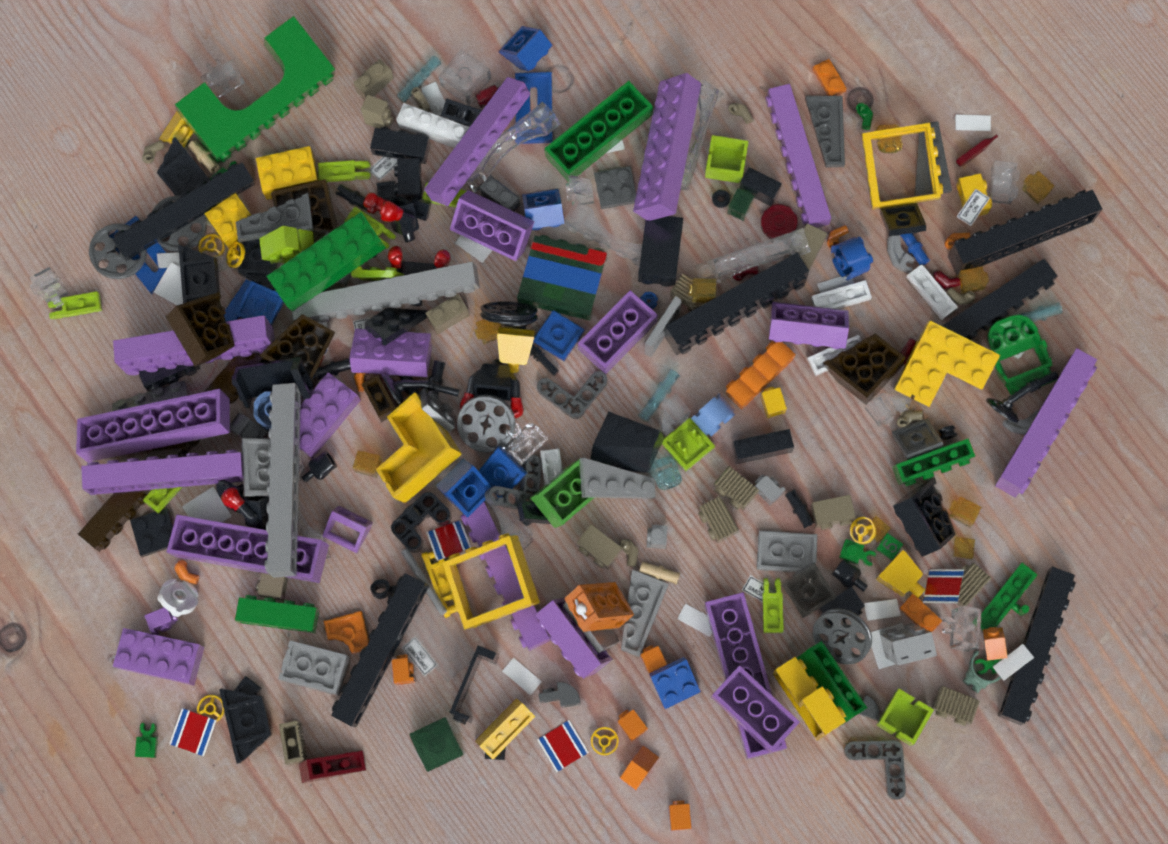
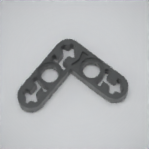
[537,371,607,419]
[485,455,542,510]
[844,740,906,800]

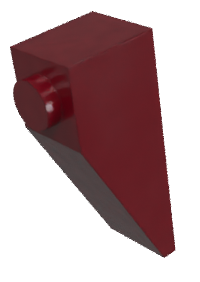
[299,750,366,783]

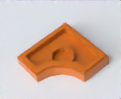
[324,611,369,654]

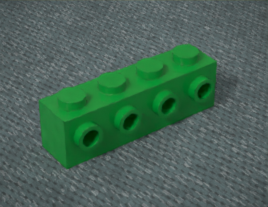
[892,438,976,487]
[235,595,319,634]
[797,641,867,725]

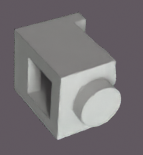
[755,474,785,506]
[646,525,668,549]

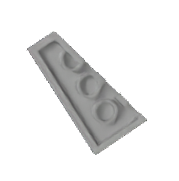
[579,457,656,499]
[621,570,669,658]

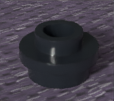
[712,190,730,208]

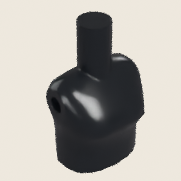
[302,451,337,483]
[831,559,868,592]

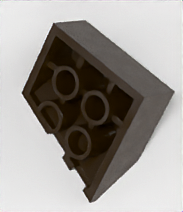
[271,179,338,233]
[165,292,235,366]
[259,314,335,380]
[823,333,905,405]

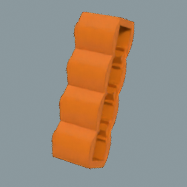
[725,341,796,410]

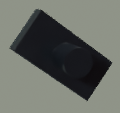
[517,501,552,526]

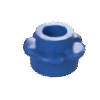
[640,292,658,309]

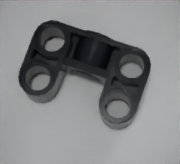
[391,492,452,553]

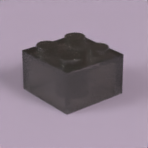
[781,562,837,618]

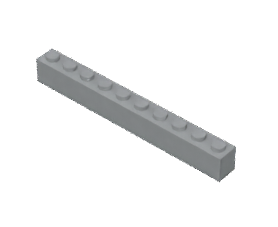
[292,262,480,323]
[265,383,301,578]

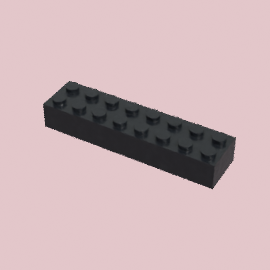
[948,189,1103,276]
[665,252,809,356]

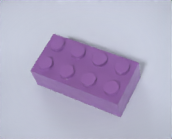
[450,190,535,261]
[578,290,658,374]
[769,302,849,349]
[349,329,432,377]
[300,373,361,459]
[535,597,613,679]
[113,628,204,686]
[711,666,800,754]

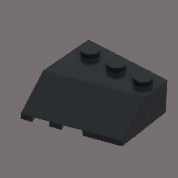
[590,411,664,472]
[893,477,956,557]

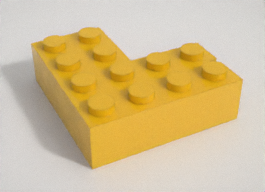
[893,320,1000,407]
[376,392,462,503]
[773,657,846,741]

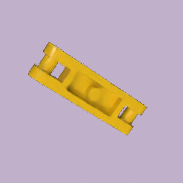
[421,551,459,618]

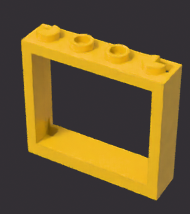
[862,123,943,210]
[443,533,540,630]

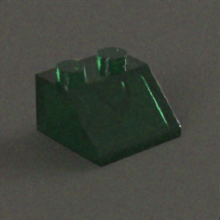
[409,717,464,772]

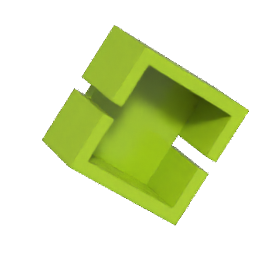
[705,135,749,183]
[259,225,314,264]
[876,689,934,746]

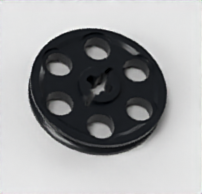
[480,301,538,324]

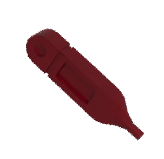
[956,134,998,168]

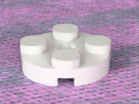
[157,579,199,617]

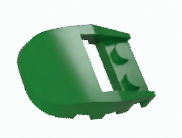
[987,315,1057,395]

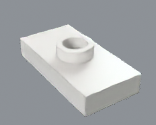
[540,448,563,485]

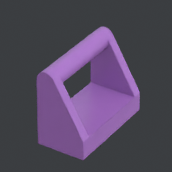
[322,506,373,553]

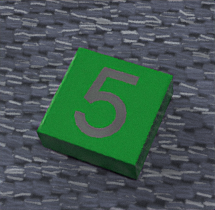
[876,533,903,561]

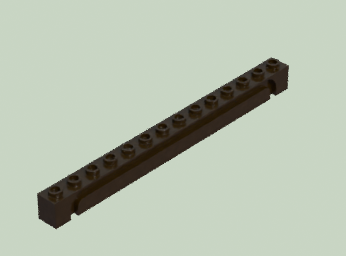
[78,353,266,552]

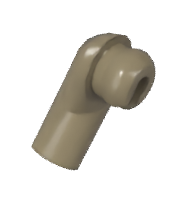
[411,87,430,112]
[728,103,754,124]
[142,140,164,164]
[946,287,976,305]
[897,411,924,428]
[620,539,639,567]

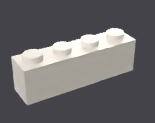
[396,103,470,148]

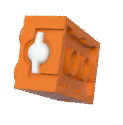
[564,582,634,632]

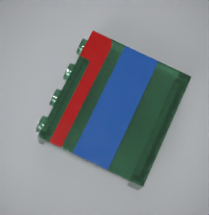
[517,235,608,321]

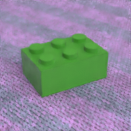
[531,460,594,528]

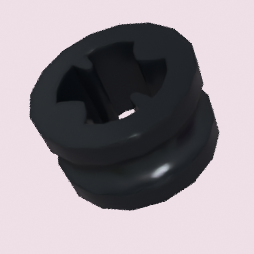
[938,426,958,440]

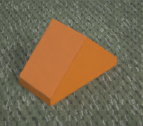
[620,746,659,790]

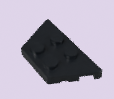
[157,137,211,196]
[238,239,277,291]
[178,245,220,303]
[365,308,428,346]
[219,688,272,764]

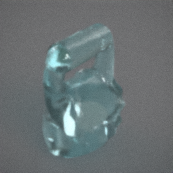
[650,456,682,490]

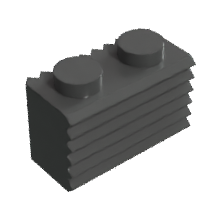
[480,175,520,211]

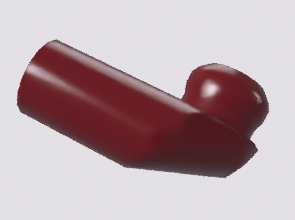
[732,264,759,281]
[933,270,961,289]
[900,338,916,365]

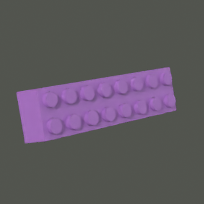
[633,73,701,221]
[113,316,275,375]
[995,348,1097,498]
[76,389,230,462]
[81,450,243,495]
[167,515,329,583]
[704,592,787,760]

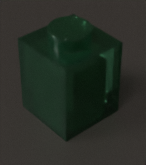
[727,188,754,221]

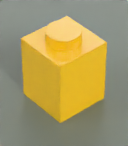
[760,387,787,419]

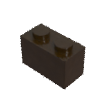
[361,376,396,422]

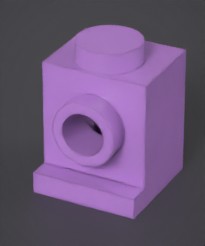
[144,608,178,635]

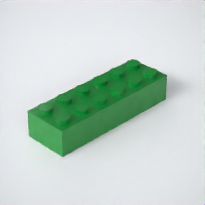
[544,81,653,183]
[267,212,386,312]

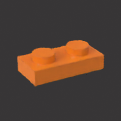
[812,59,847,96]
[899,594,942,632]

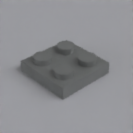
[594,166,636,209]
[420,387,455,433]
[892,418,944,460]

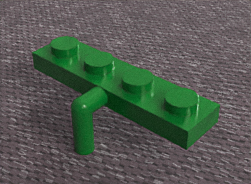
[973,563,1038,631]

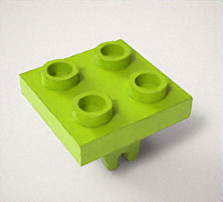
[662,418,715,472]

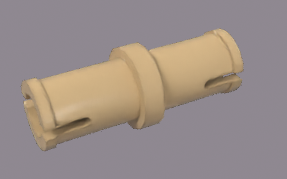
[188,140,220,173]
[639,561,680,585]

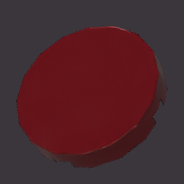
[760,204,798,241]

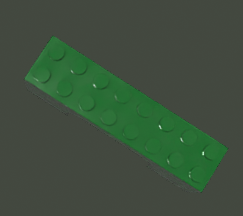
[175,16,335,163]

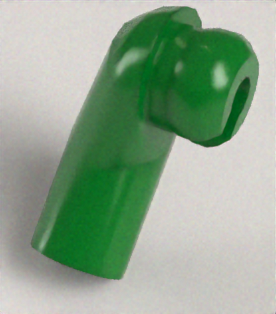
[856,103,873,130]

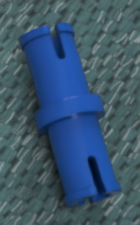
[900,233,930,266]

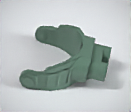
[963,650,1001,693]

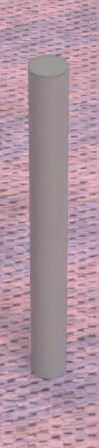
[401,548,447,615]

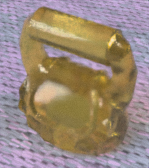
[875,124,903,154]

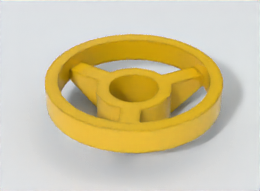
[198,234,225,258]
[226,242,245,268]
[850,517,876,544]
[197,695,225,722]
[591,727,619,756]

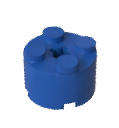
[831,236,873,281]

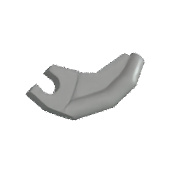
[887,235,914,273]
[1003,410,1039,435]

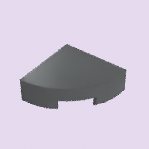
[859,695,879,721]

